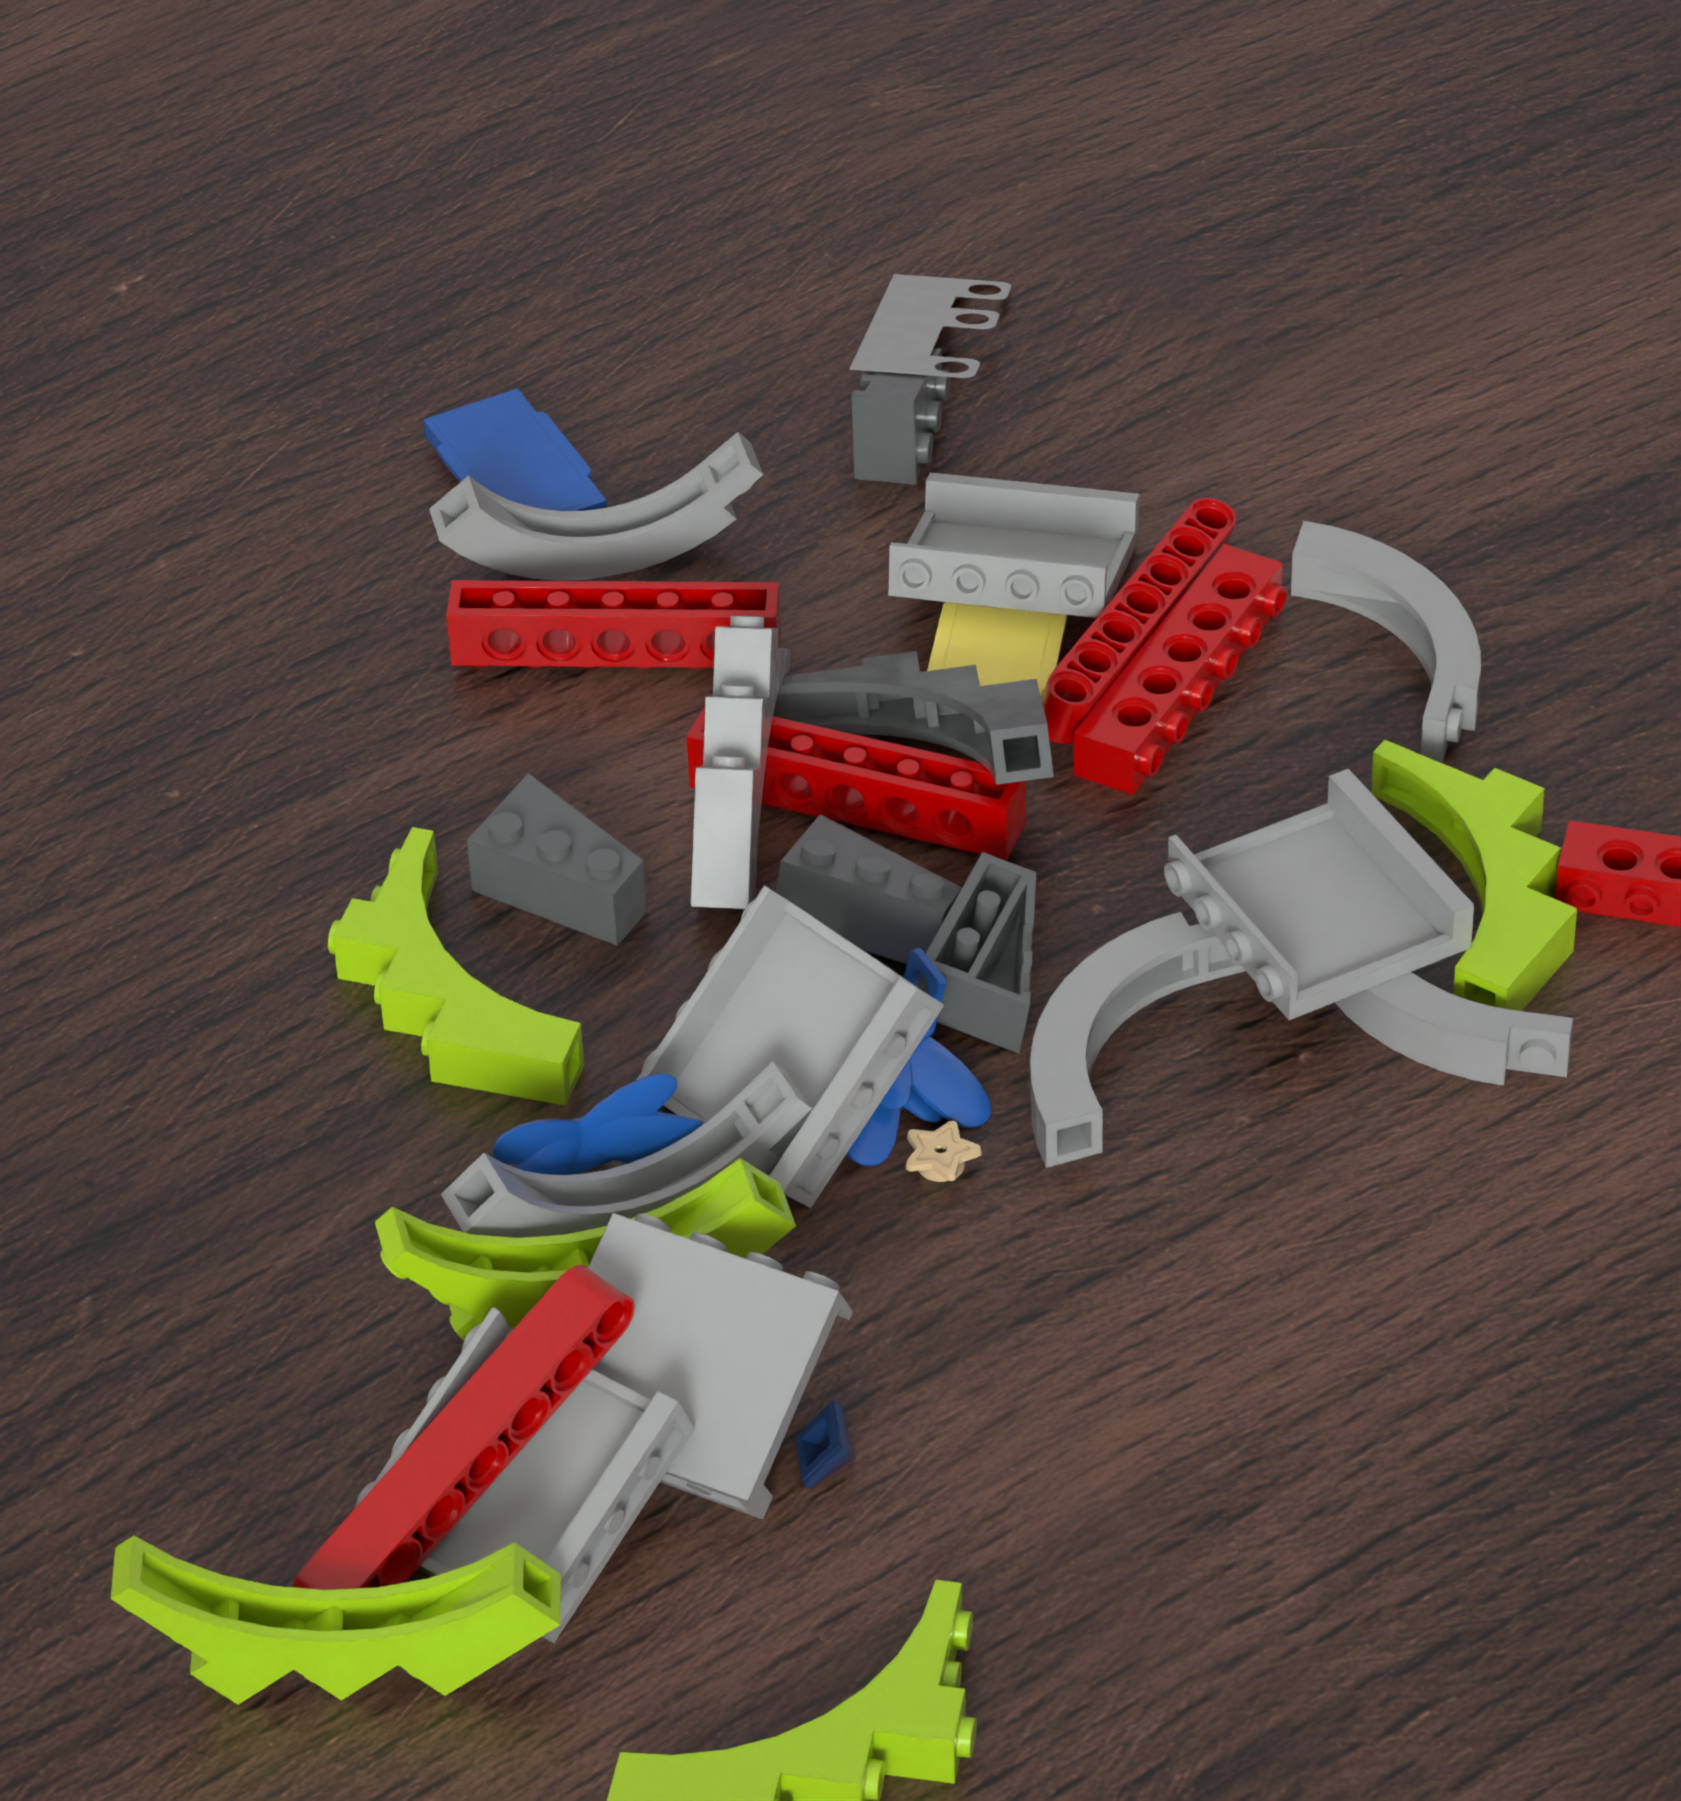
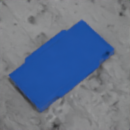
[423,388,607,511]

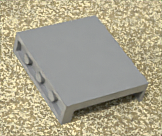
[888,472,1140,618]
[1164,769,1474,1020]
[637,885,944,1208]
[588,1213,853,1519]
[355,1307,695,1643]

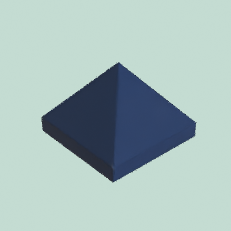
[795,1400,856,1489]

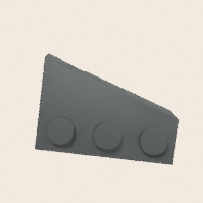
[851,348,951,485]
[467,773,647,946]
[775,814,962,964]
[918,852,1036,1053]

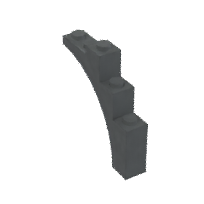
[773,651,1054,785]

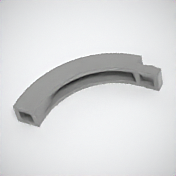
[429,432,764,581]
[1291,521,1481,763]
[1030,912,1246,1168]
[1335,972,1573,1086]
[441,1061,813,1238]

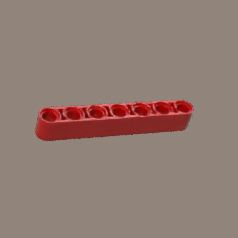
[1041,498,1237,744]
[292,1265,635,1590]

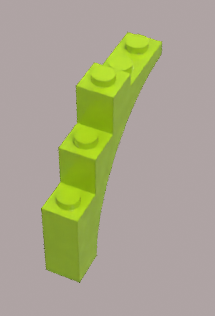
[1371,740,1577,1011]
[328,827,584,1106]
[375,1158,796,1341]
[111,1535,561,1705]
[607,1580,977,1801]

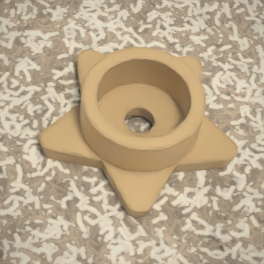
[906,1121,982,1182]

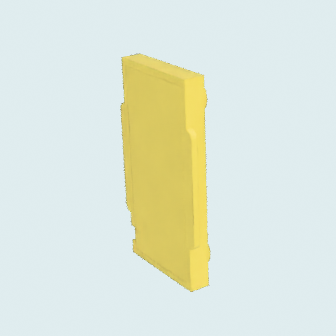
[927,602,1067,698]

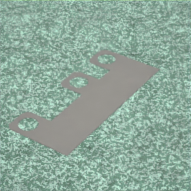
[849,274,1012,378]

